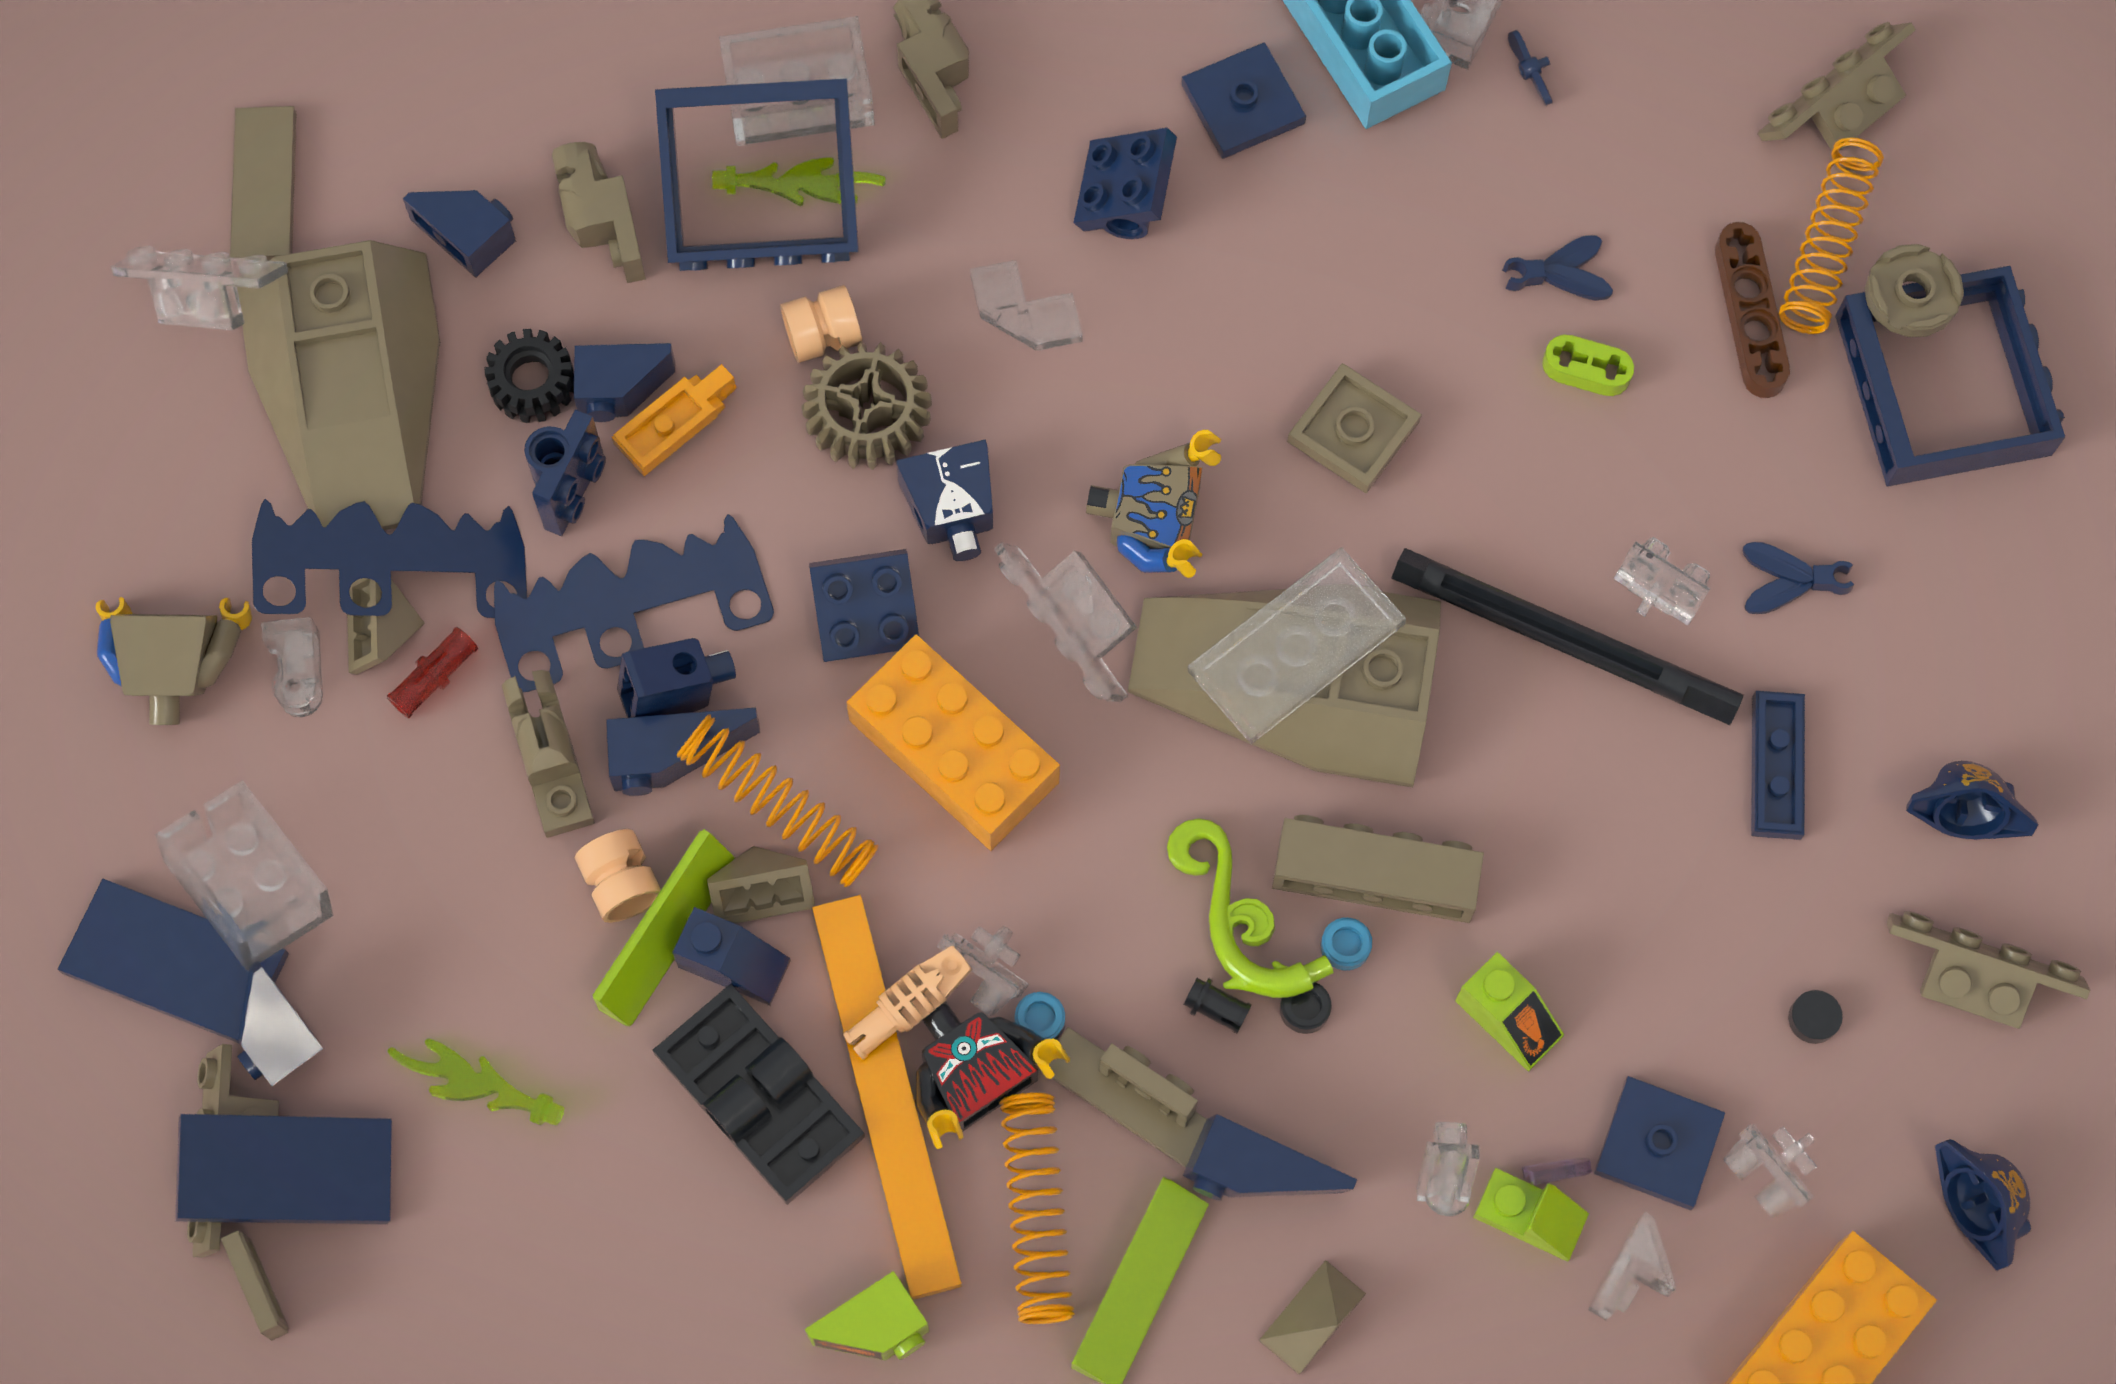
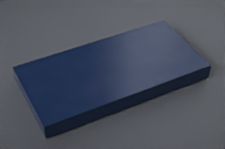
[57,878,289,1044]
[175,1114,392,1224]

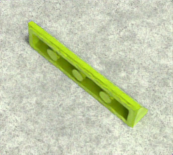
[593,829,735,1027]
[1071,1177,1209,1384]

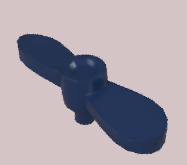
[1508,30,1553,106]

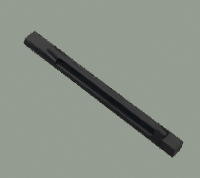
[1391,548,1744,725]

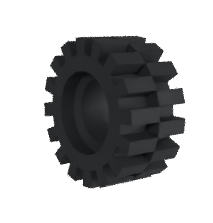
[485,329,574,423]

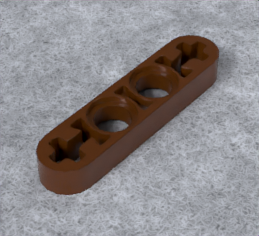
[1715,222,1790,398]

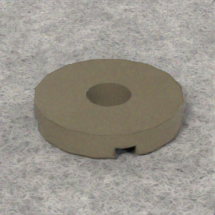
[1864,244,1964,337]

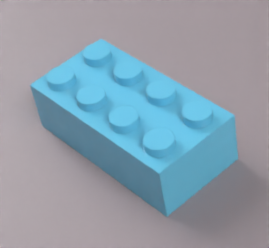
[1283,0,1452,129]

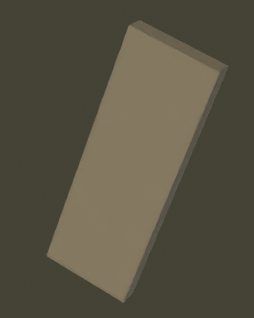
[230,106,296,264]

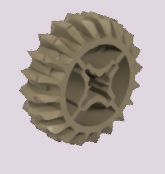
[802,341,932,470]

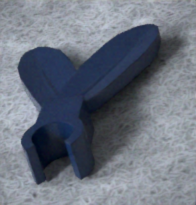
[1502,235,1613,300]
[1742,542,1854,614]

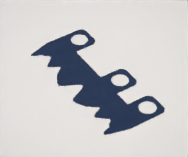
[252,499,527,618]
[494,514,774,692]

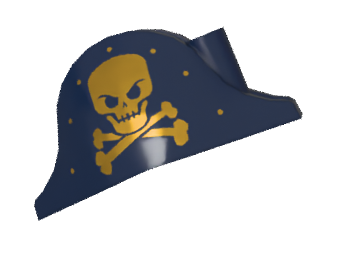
[1906,760,2038,840]
[1935,1139,2031,1271]

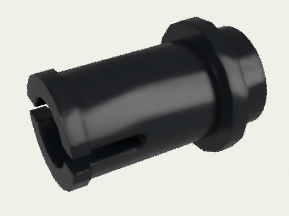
[1183,978,1252,1034]

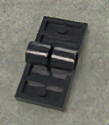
[653,983,865,1205]

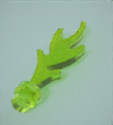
[712,157,886,206]
[388,1038,564,1126]

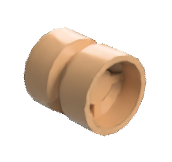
[780,285,862,363]
[574,829,661,923]

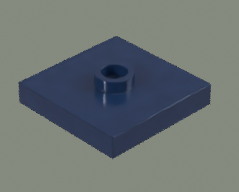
[1181,42,1306,159]
[1593,1076,1726,1210]

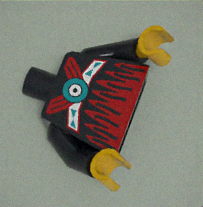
[916,1002,1070,1149]

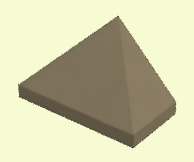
[347,578,425,675]
[707,846,815,924]
[1259,1260,1366,1375]

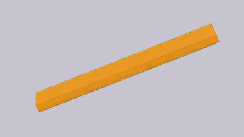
[812,895,962,1300]

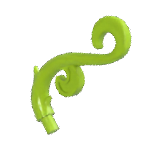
[1167,818,1334,998]

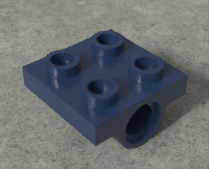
[1073,127,1177,239]
[524,409,606,536]
[809,549,919,662]

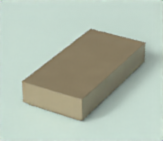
[221,1230,289,1341]

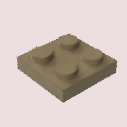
[1287,363,1422,494]

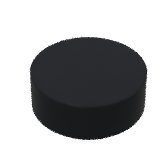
[1280,982,1332,1034]
[1788,990,1843,1044]

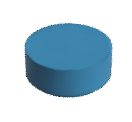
[1321,917,1372,971]
[1015,992,1065,1039]

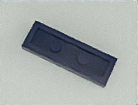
[1751,691,1805,840]

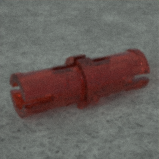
[386,627,479,719]

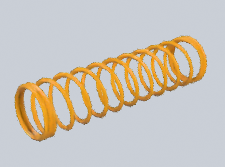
[1778,137,1884,334]
[676,714,879,887]
[999,1093,1075,1324]

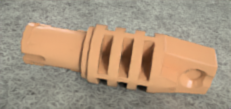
[843,946,972,1060]

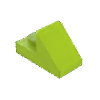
[1473,1168,1589,1262]

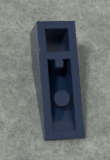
[606,708,760,796]
[1182,1114,1357,1201]

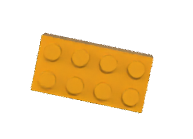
[846,634,1060,851]
[1725,1231,1937,1384]

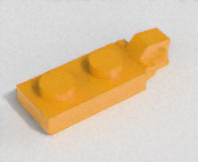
[611,364,737,476]

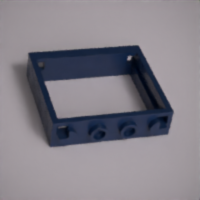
[655,78,859,271]
[1835,265,2065,487]

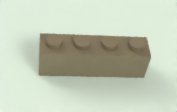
[1272,815,1484,923]

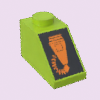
[1455,952,1564,1072]
[805,1271,929,1360]

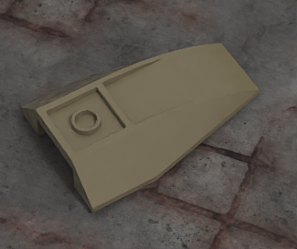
[237,240,440,530]
[1128,585,1441,788]

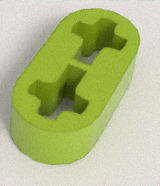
[1542,334,1634,396]

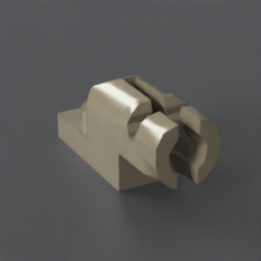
[893,0,969,139]
[552,142,646,283]
[502,670,595,838]

